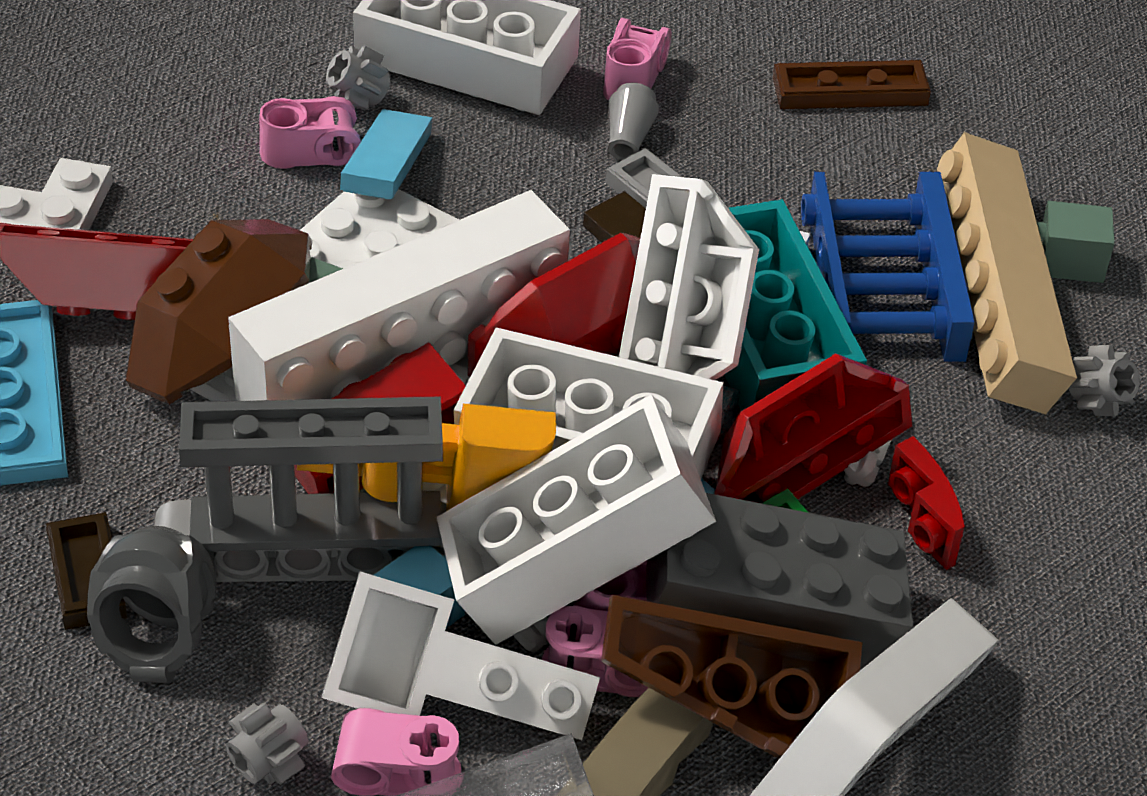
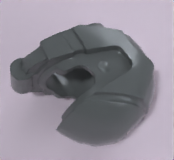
[87,526,217,683]

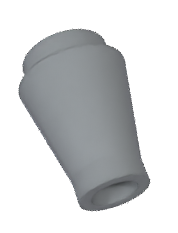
[608,83,659,160]

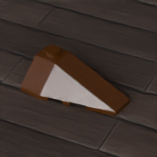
[601,595,863,759]

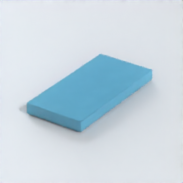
[0,300,68,486]

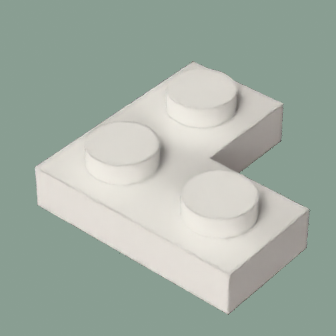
[0,158,113,231]

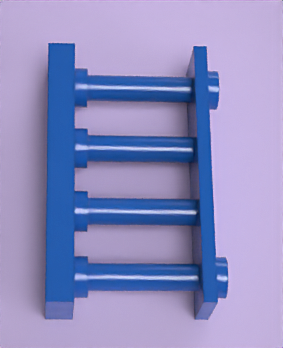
[801,172,975,362]

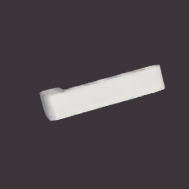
[750,598,999,796]

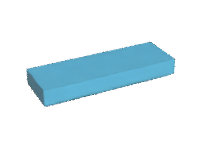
[340,109,432,200]

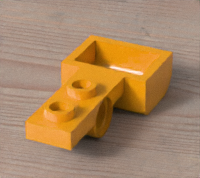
[297,403,556,511]

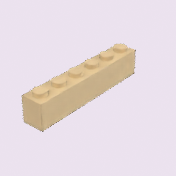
[937,132,1077,414]

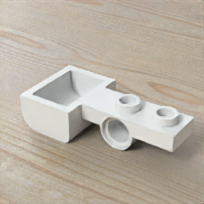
[321,572,600,740]

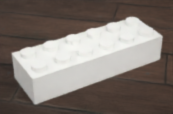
[228,190,570,401]

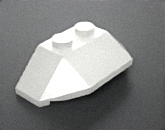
[619,174,759,380]

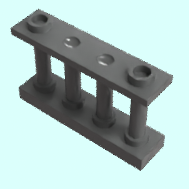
[179,397,443,552]

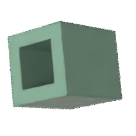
[1036,201,1114,283]

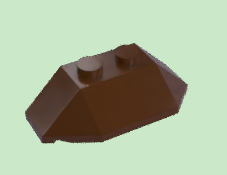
[126,219,312,405]

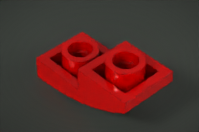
[888,436,965,570]

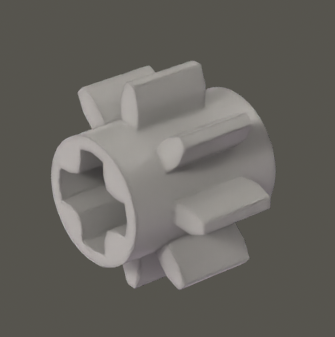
[326,45,390,111]
[1069,345,1140,416]
[226,703,309,785]

